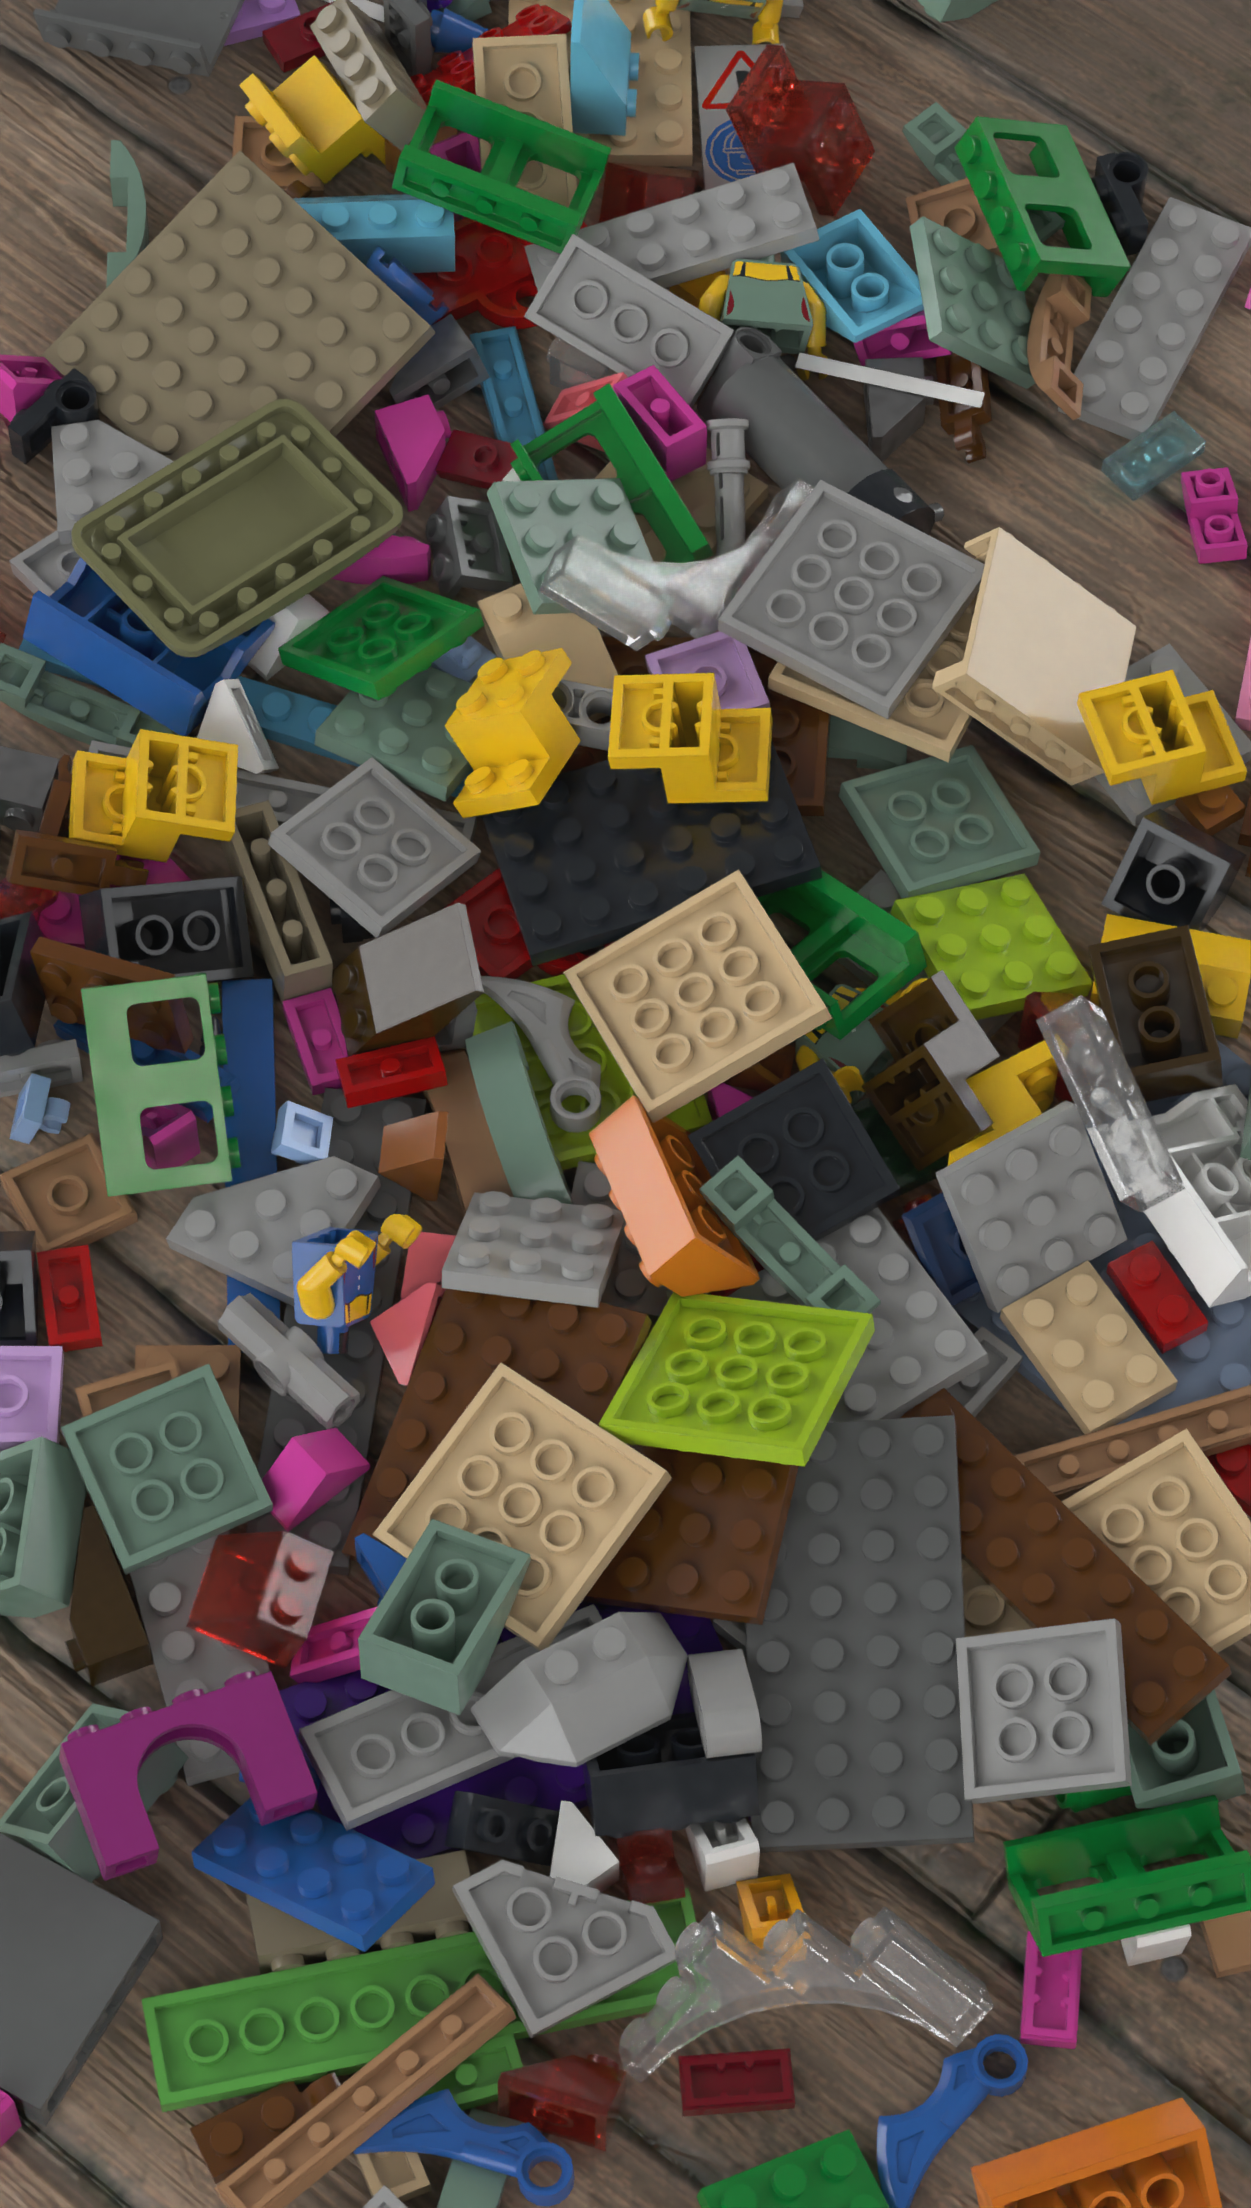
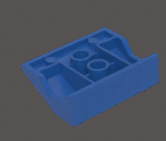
[23,557,275,736]

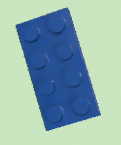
[191,1797,435,1952]

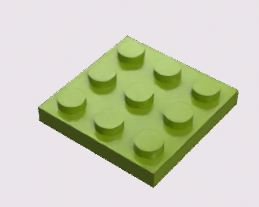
[890,873,1093,1020]

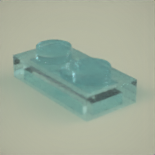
[1102,411,1206,502]

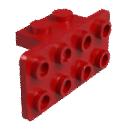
[410,4,572,106]

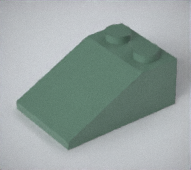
[358,1519,531,1715]

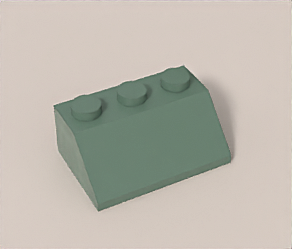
[0,1436,88,1618]
[1128,1689,1246,1809]
[0,1703,189,1883]

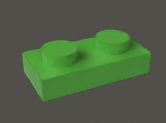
[416,2033,529,2111]

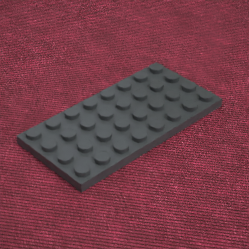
[746,1415,975,1853]

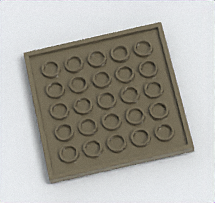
[42,150,436,461]

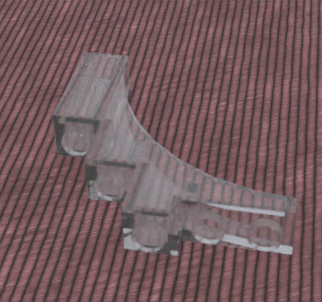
[539,478,814,651]
[618,1906,994,2083]

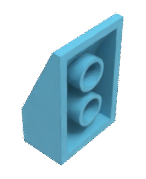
[570,0,640,136]
[780,209,924,343]

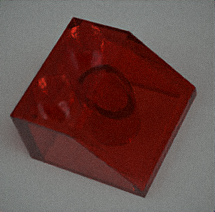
[186,1531,334,1669]

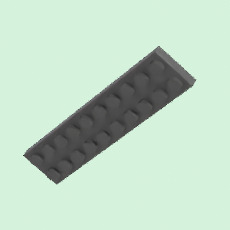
[242,1088,427,1576]

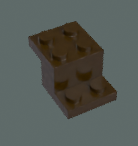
[861,970,1000,1172]

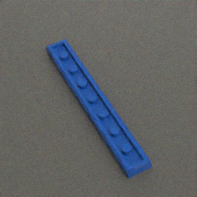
[222,979,281,1353]

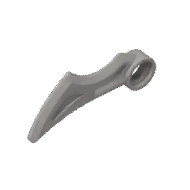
[481,976,601,1133]

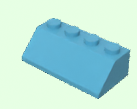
[292,194,455,273]

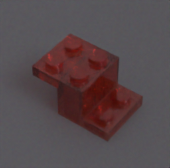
[726,44,875,216]

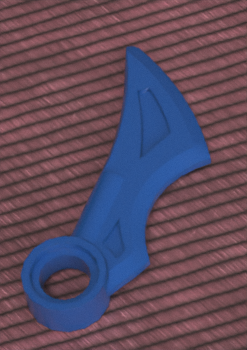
[876,2034,1028,2208]
[353,2089,575,2207]

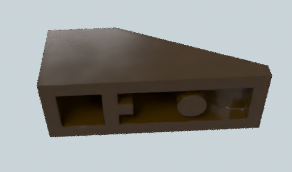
[65,1505,153,1687]

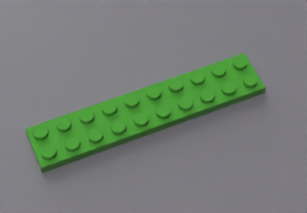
[141,1888,713,2112]

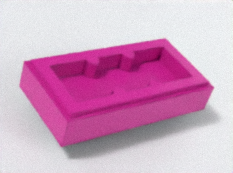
[1019,1931,1083,2049]

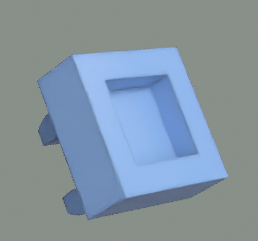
[431,636,497,684]
[9,1073,71,1144]
[271,1100,334,1165]

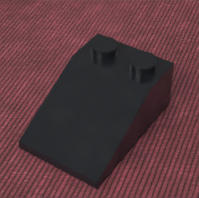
[79,876,254,983]

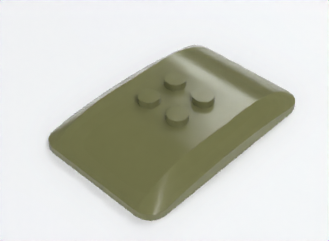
[71,399,403,657]

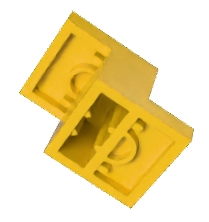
[239,55,386,184]
[444,648,581,818]
[1077,669,1247,805]
[608,673,773,803]
[69,729,238,862]
[947,1038,1061,1166]

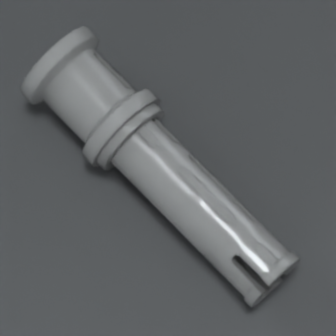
[706,418,750,568]

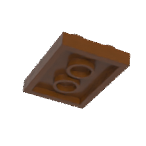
[30,936,194,1054]

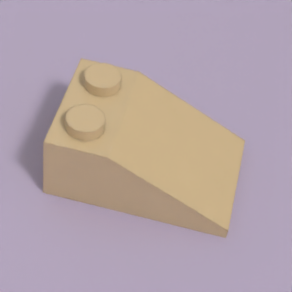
[477,583,618,722]

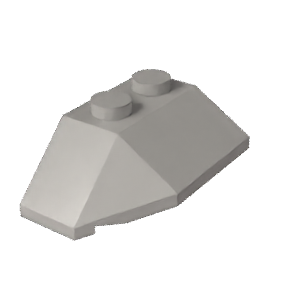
[471,1612,688,1767]

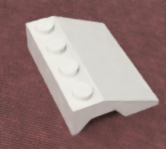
[1098,1084,1251,1307]

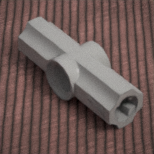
[217,1293,360,1429]

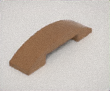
[1027,274,1092,420]
[423,1048,514,1216]

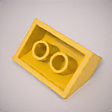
[1088,914,1251,1039]

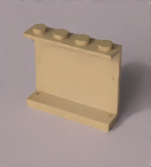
[932,527,1136,786]

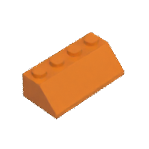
[589,1095,760,1297]
[971,2097,1222,2208]

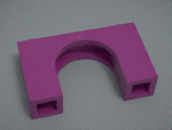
[59,1671,318,1881]

